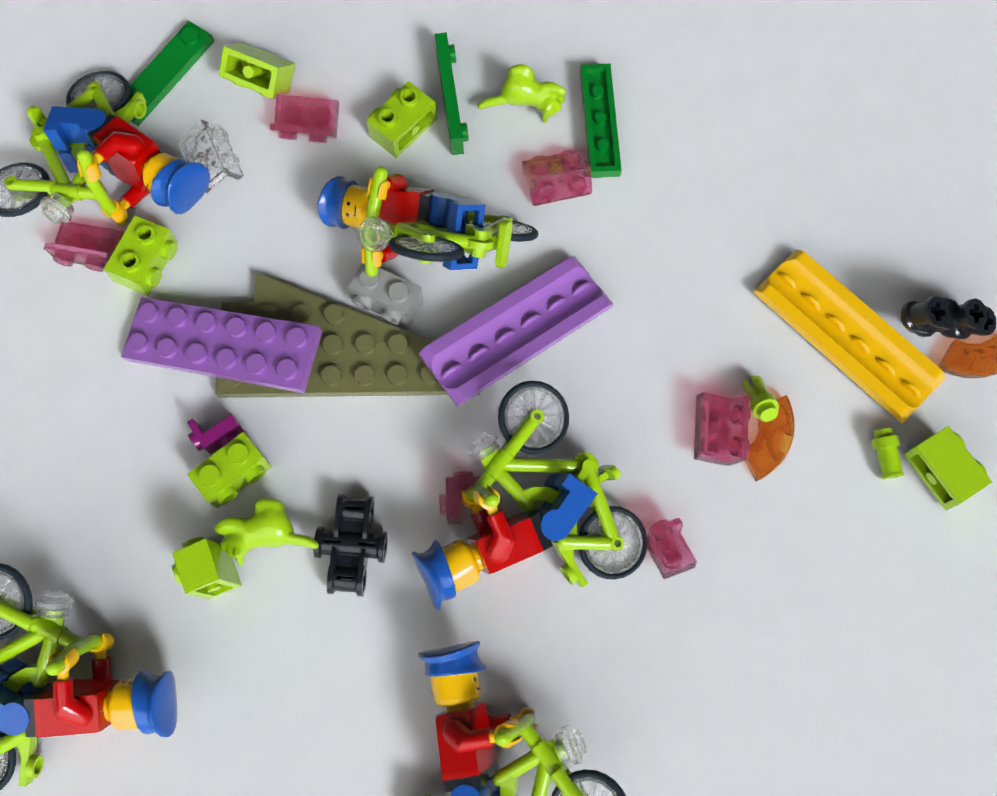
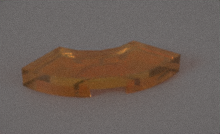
[938,332,997,378]
[741,395,795,482]

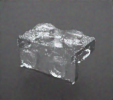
[177,119,244,194]

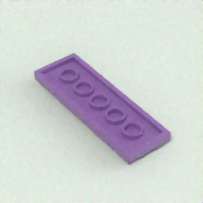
[121,297,323,394]

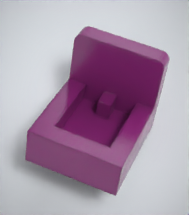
[187,414,246,455]

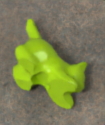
[477,64,566,123]
[214,498,319,566]

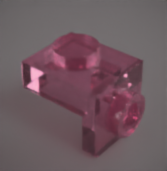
[439,471,480,524]
[646,518,697,579]

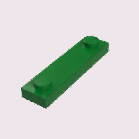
[112,21,214,127]
[435,32,469,155]
[580,63,622,178]

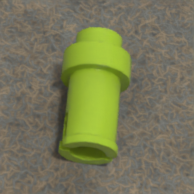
[742,376,779,422]
[871,428,904,480]

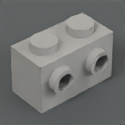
[348,263,424,328]

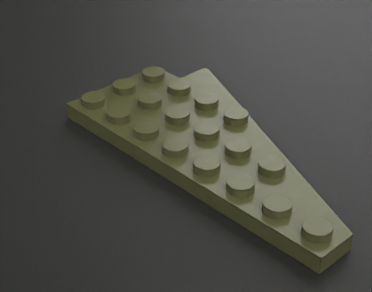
[215,274,480,398]

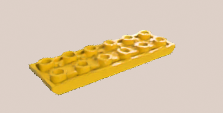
[753,249,945,424]

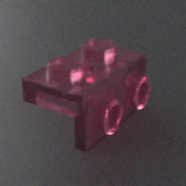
[270,94,339,143]
[522,149,592,206]
[43,220,124,272]
[694,392,751,466]

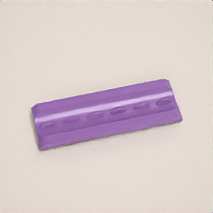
[419,256,614,407]

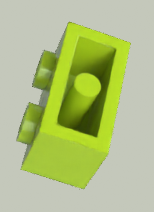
[219,42,295,98]
[366,81,437,158]
[103,215,178,296]
[903,425,992,510]
[187,432,272,509]
[172,537,242,599]

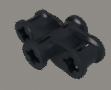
[901,296,997,340]
[313,494,388,597]

